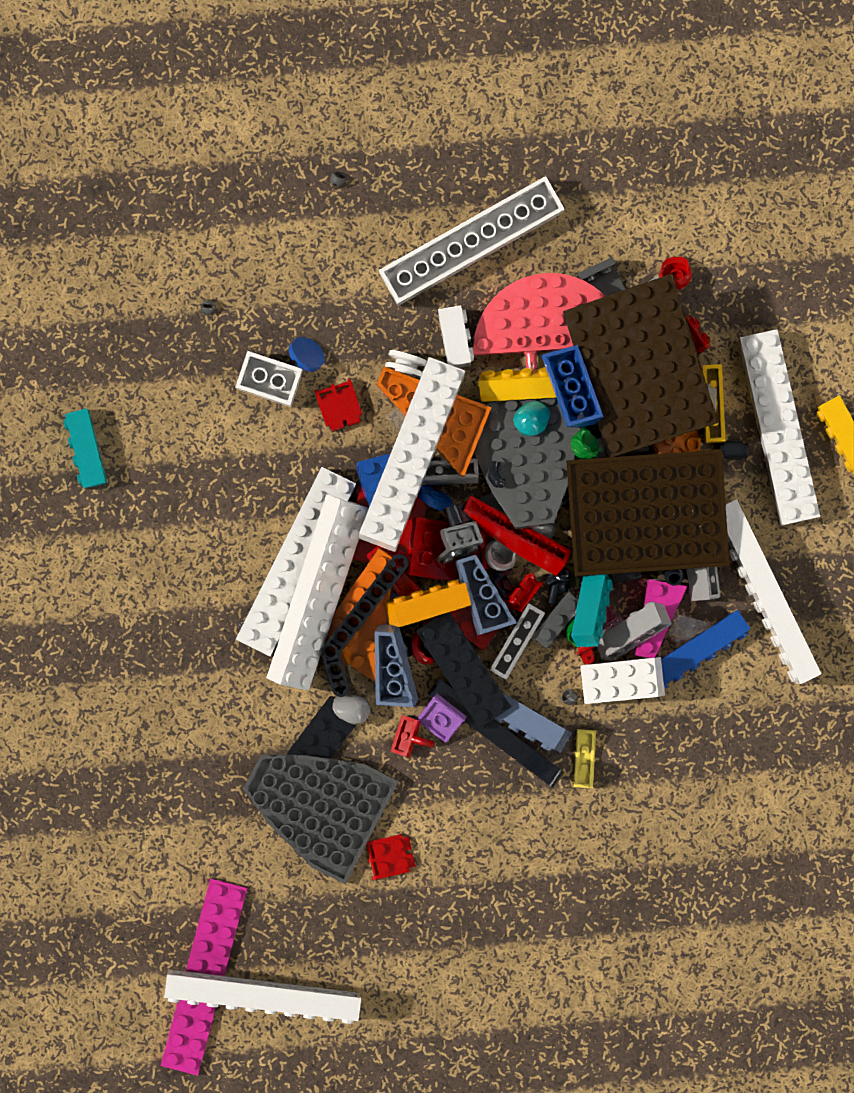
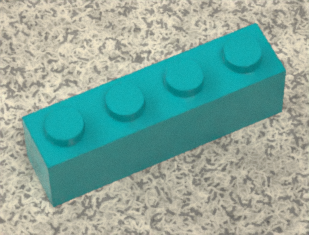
[63,408,108,489]
[571,574,613,647]

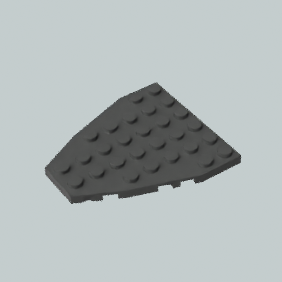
[474,398,582,529]
[243,754,399,884]

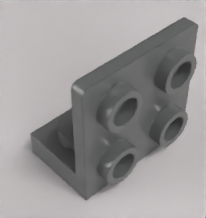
[576,257,625,296]
[435,521,483,564]

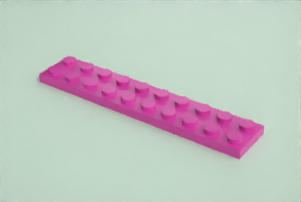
[161,878,248,1076]

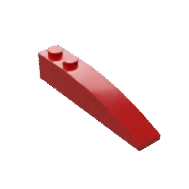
[463,495,571,576]

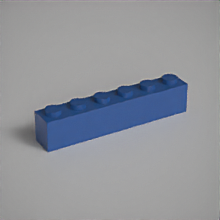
[661,610,750,689]

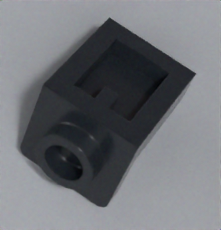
[491,568,515,601]

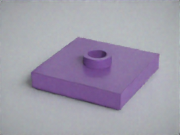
[416,693,467,743]

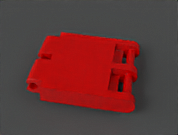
[314,379,362,432]
[365,834,416,880]

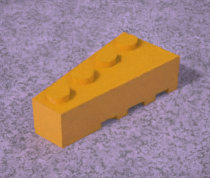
[383,580,471,627]

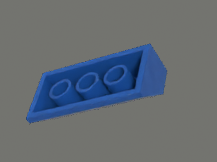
[542,345,603,428]

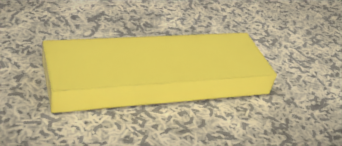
[573,729,596,788]

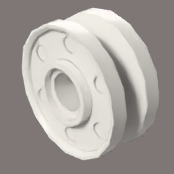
[385,350,427,378]

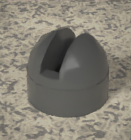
[330,171,347,188]
[201,299,216,315]
[561,688,578,705]

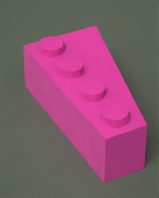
[634,579,687,658]

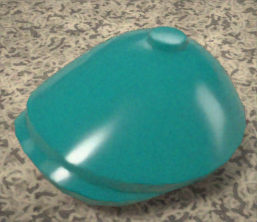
[513,401,550,436]

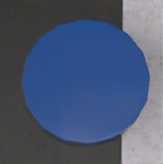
[289,337,325,372]
[418,485,453,511]

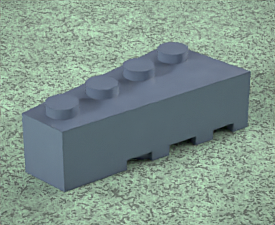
[455,555,517,635]
[375,624,419,707]
[494,693,572,753]

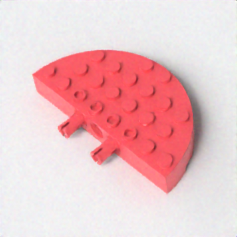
[473,273,605,369]

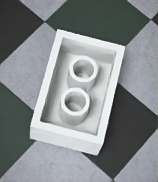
[438,305,474,368]
[235,351,303,407]

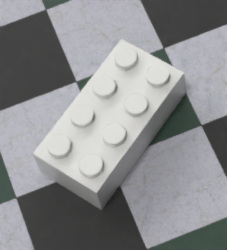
[580,657,665,704]

